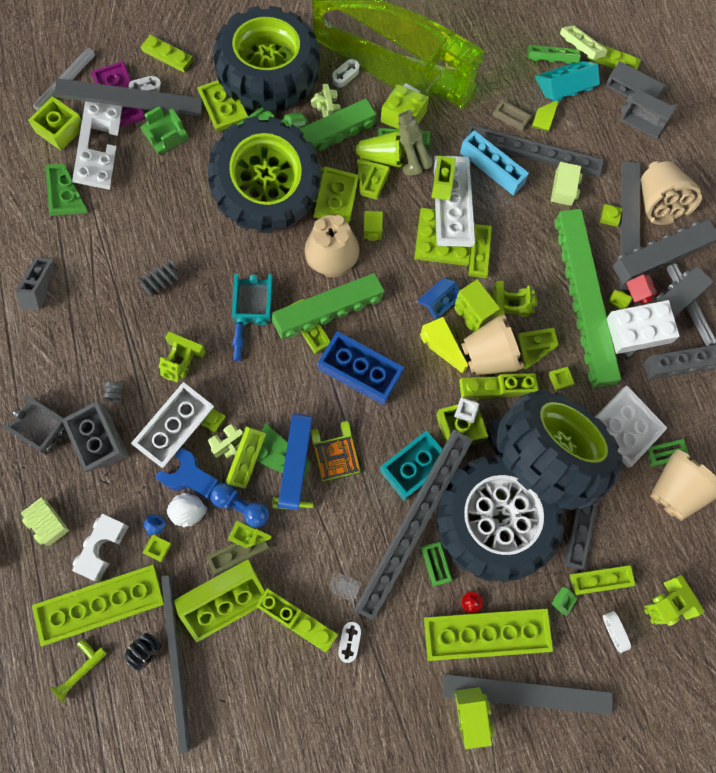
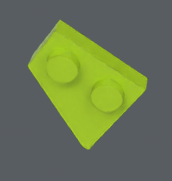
[357,159,390,200]
[516,328,558,370]

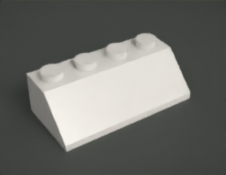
[131,382,214,468]

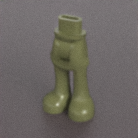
[398,110,434,176]

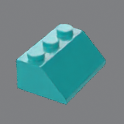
[535,60,600,101]

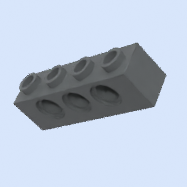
[644,345,716,380]

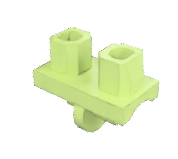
[311,84,341,118]
[208,424,243,458]

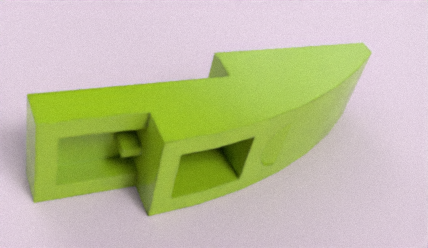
[459,373,538,400]
[256,588,338,653]

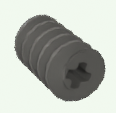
[137,259,179,297]

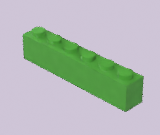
[272,273,384,339]

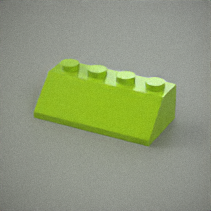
[174,559,265,643]

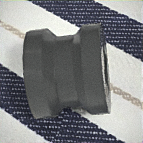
[103,382,124,402]

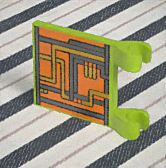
[311,421,360,482]

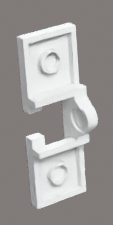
[73,101,122,190]

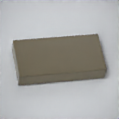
[493,100,532,131]

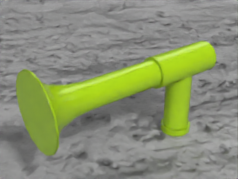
[50,638,107,703]

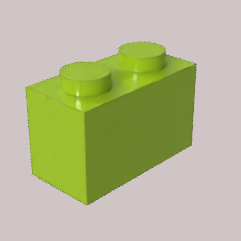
[431,155,456,200]

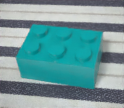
[380,430,443,502]

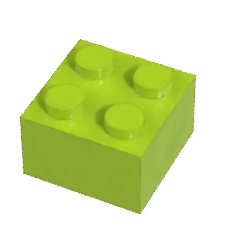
[381,84,429,129]
[28,96,82,151]
[454,279,500,332]
[436,400,488,446]
[455,687,495,749]

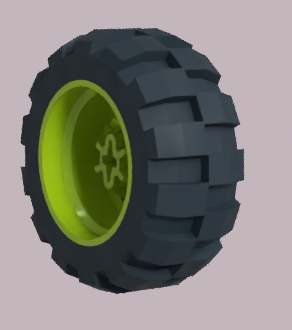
[213,6,320,112]
[208,116,321,233]
[497,390,623,510]

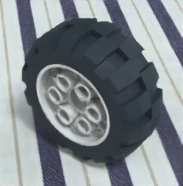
[436,455,564,583]

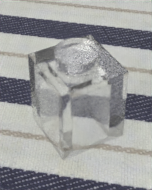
[329,573,362,603]

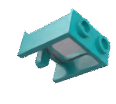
[232,274,273,325]

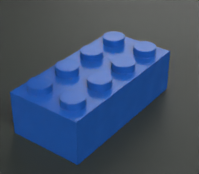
[318,331,404,406]

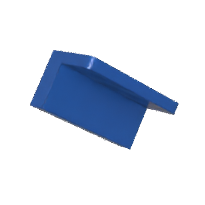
[417,278,460,319]

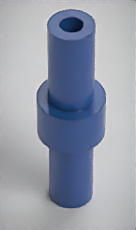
[232,324,244,362]

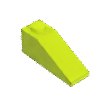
[420,317,468,373]

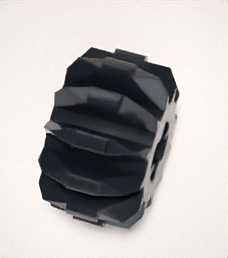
[124,632,161,671]

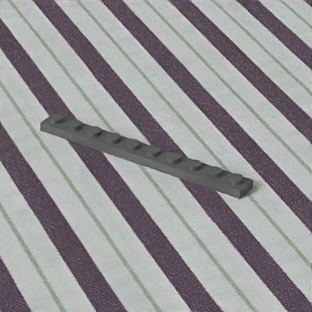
[354,430,473,621]

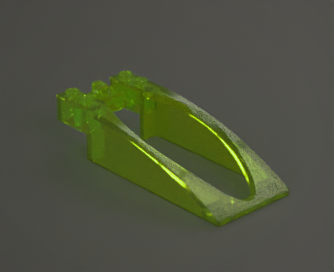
[312,0,485,110]

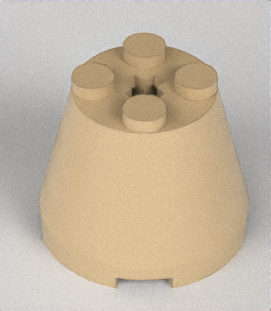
[640,161,702,225]
[305,215,359,277]
[461,314,524,375]
[650,450,716,521]

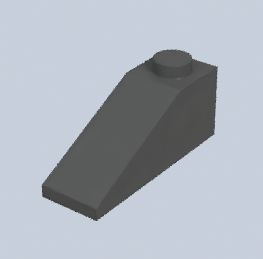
[16,257,54,311]

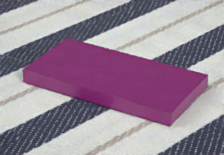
[91,61,146,128]

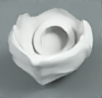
[167,493,207,527]

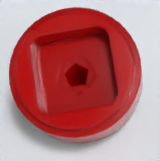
[461,592,482,613]

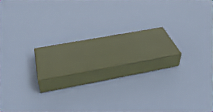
[206,530,270,576]

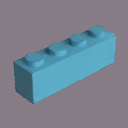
[460,130,529,196]

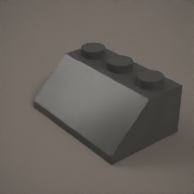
[62,401,129,472]

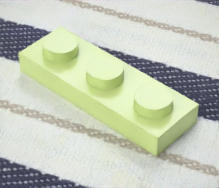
[560,25,608,59]

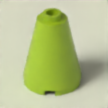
[356,131,405,168]

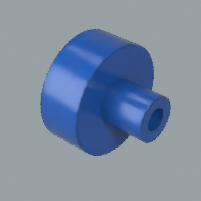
[143,514,166,536]

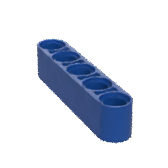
[278,413,312,510]

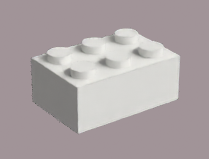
[607,300,679,354]

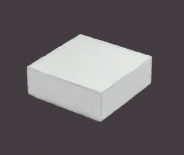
[454,397,480,423]

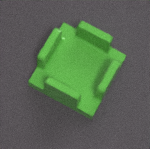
[140,106,189,156]

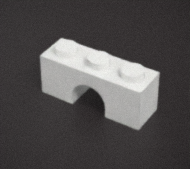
[72,514,129,582]

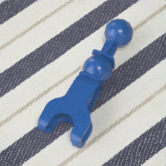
[155,447,269,528]

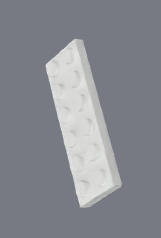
[433,156,475,247]

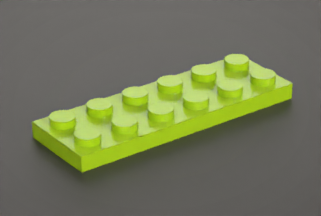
[32,565,164,647]
[424,609,553,661]

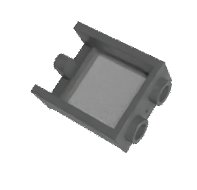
[620,87,677,139]
[1,394,67,455]

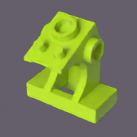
[493,281,538,317]
[159,331,206,383]
[644,575,705,626]

